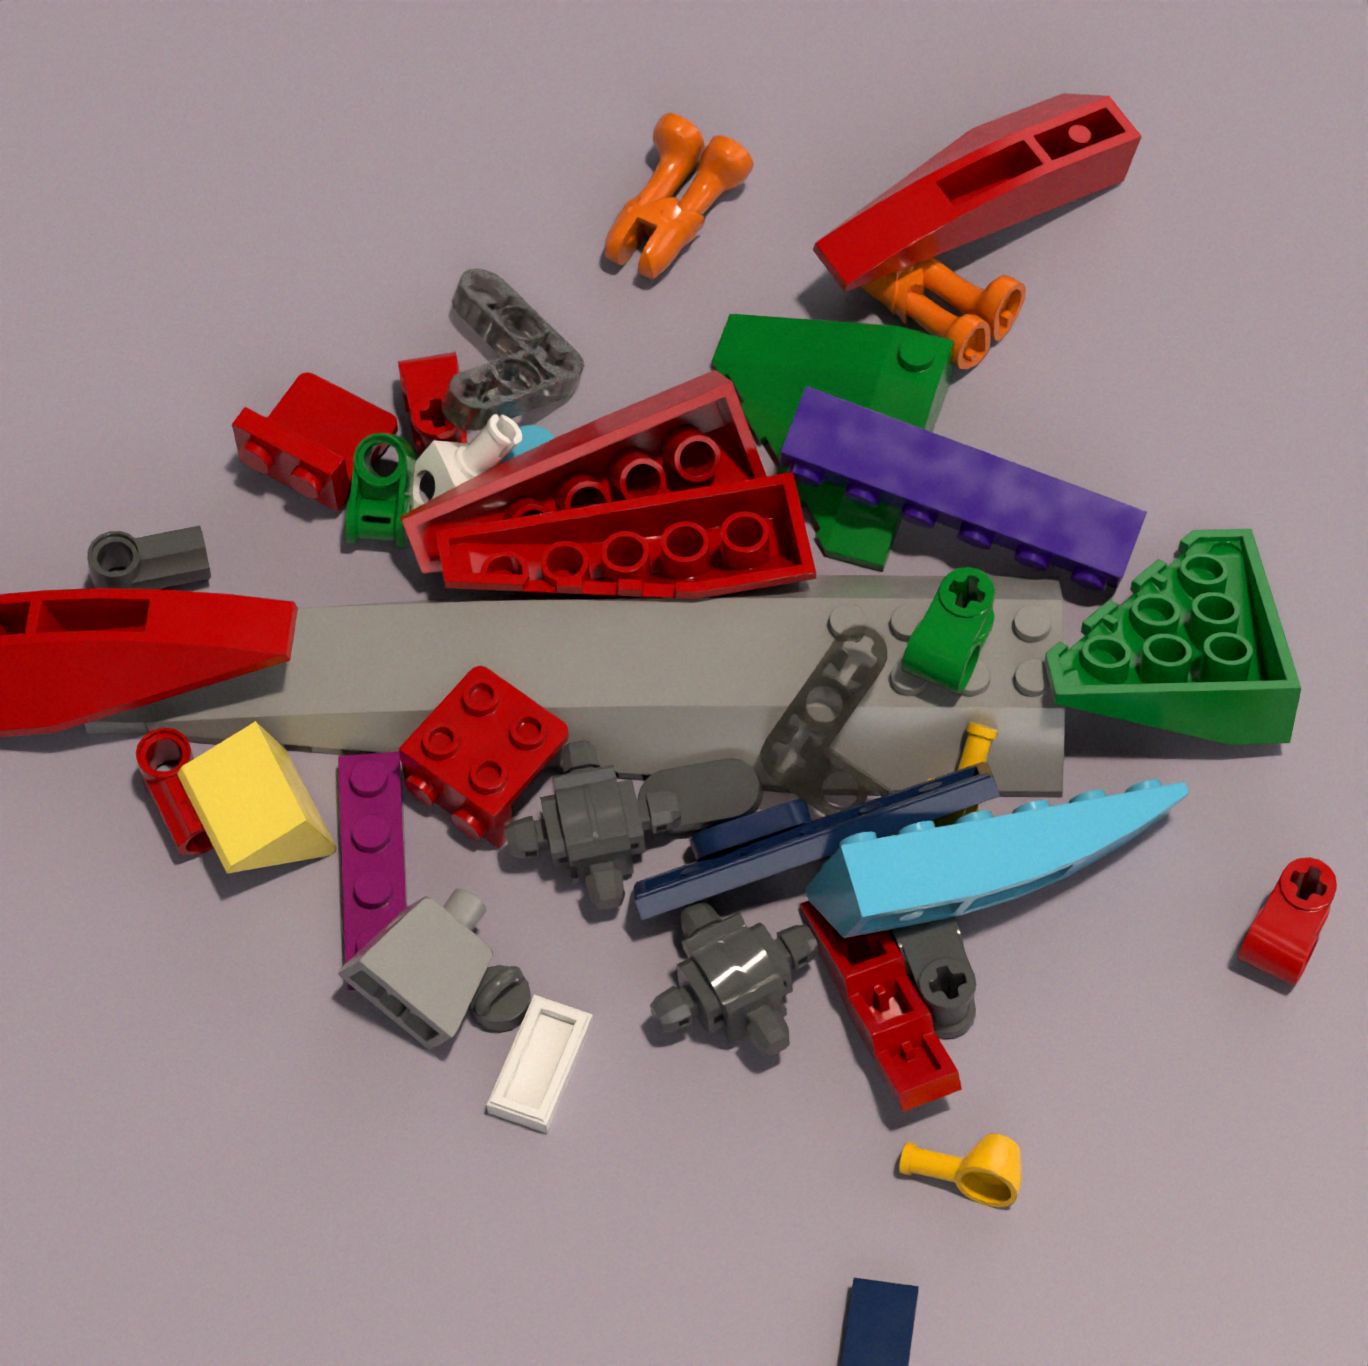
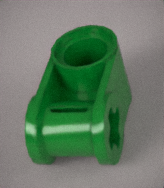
[345,433,416,549]
[901,567,995,694]

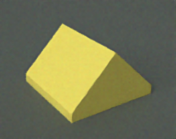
[177,721,337,874]

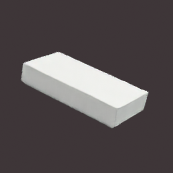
[487,995,594,1134]

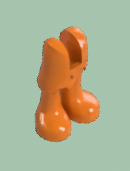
[604,113,754,280]
[860,256,1026,369]

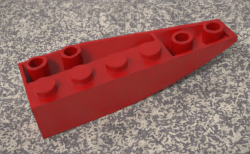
[813,93,1142,292]
[0,588,298,737]

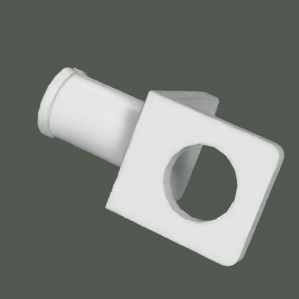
[412,414,522,509]

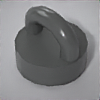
[469,965,532,1032]

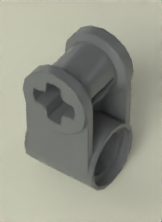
[888,917,976,1038]

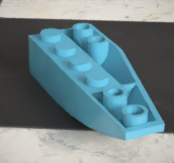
[805,779,1189,938]

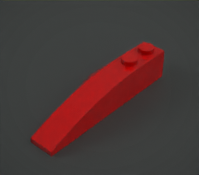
[399,370,767,574]
[435,472,816,599]

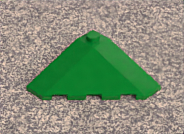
[712,314,954,572]
[1044,529,1301,745]

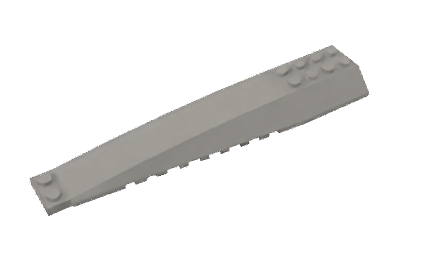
[84,575,1065,797]

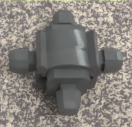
[505,740,681,910]
[650,901,819,1056]

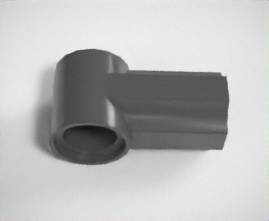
[87,525,211,589]

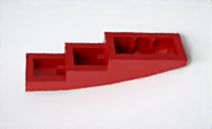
[800,901,962,1112]

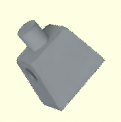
[338,889,493,1050]

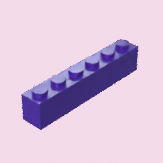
[780,386,1147,592]

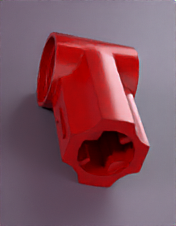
[136,727,214,856]

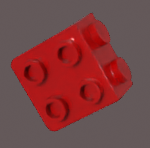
[232,372,398,512]
[399,666,569,849]

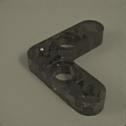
[441,268,585,431]
[761,624,895,836]

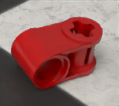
[398,352,468,457]
[1237,857,1337,987]

